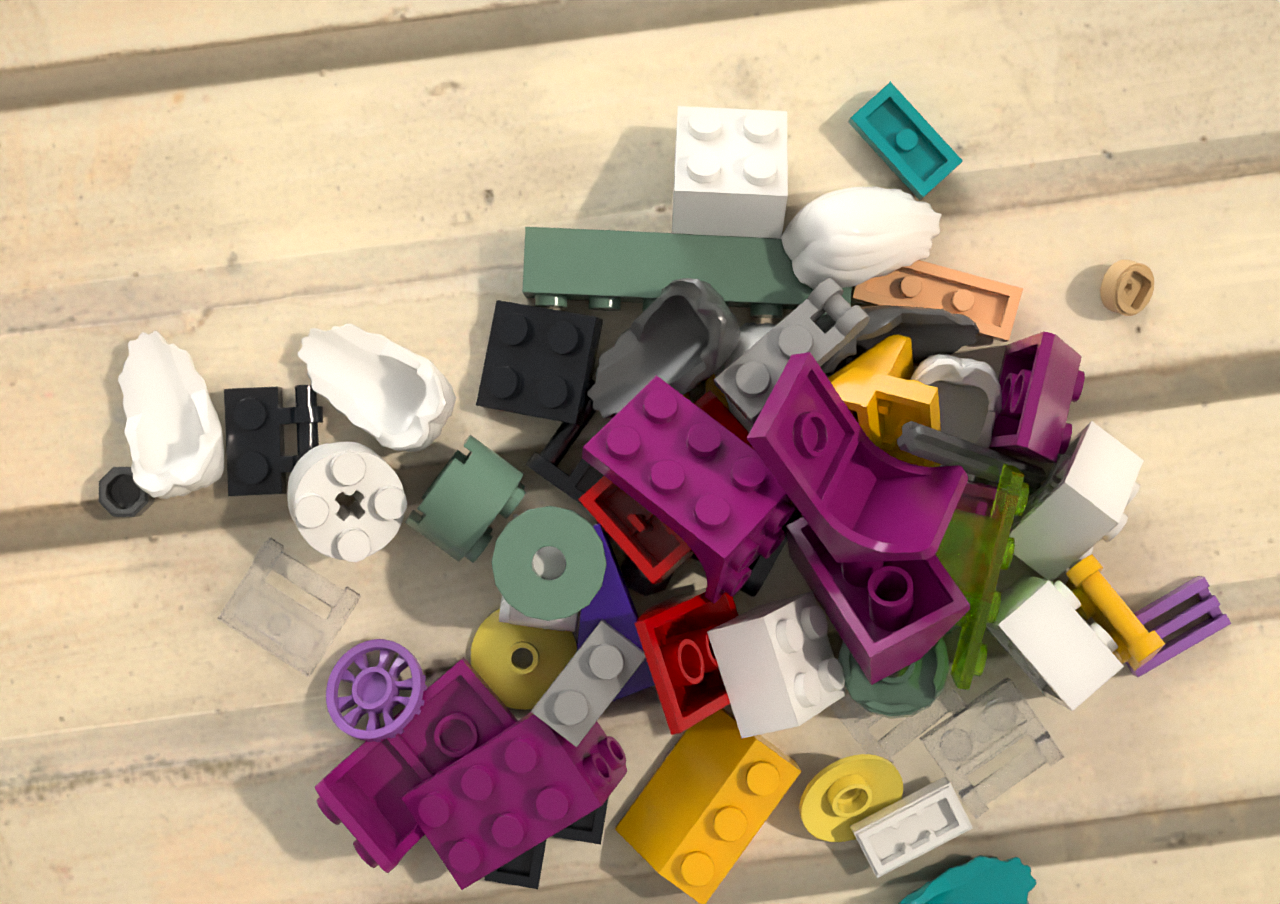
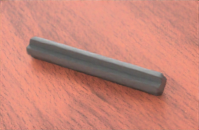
[897,421,1046,495]

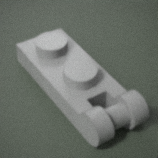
[714,278,870,425]

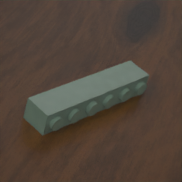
[522,226,852,319]

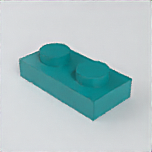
[848,81,963,200]

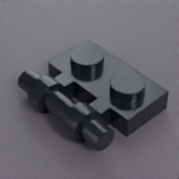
[224,385,323,496]

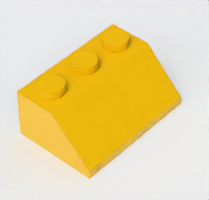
[615,708,801,904]

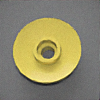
[471,608,577,710]
[799,754,903,842]

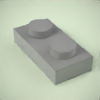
[531,619,646,747]

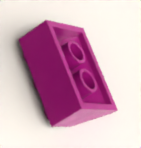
[786,517,970,685]

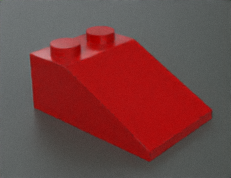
[635,588,739,735]

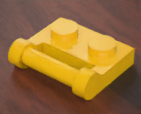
[1066,554,1165,671]

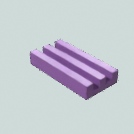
[1126,576,1231,677]

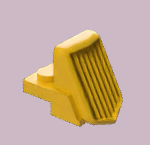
[828,334,941,467]

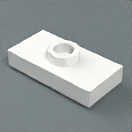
[850,777,973,878]

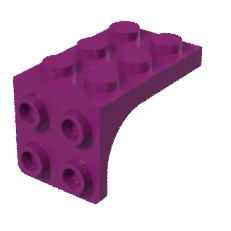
[747,352,968,563]
[582,375,795,604]
[315,657,518,873]
[401,712,627,890]

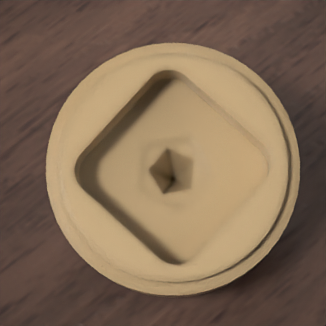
[1100,259,1154,316]

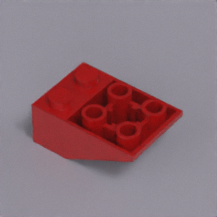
[578,390,755,584]

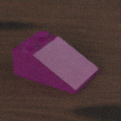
[988,331,1085,463]

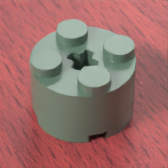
[405,435,526,563]

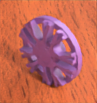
[326,639,427,742]

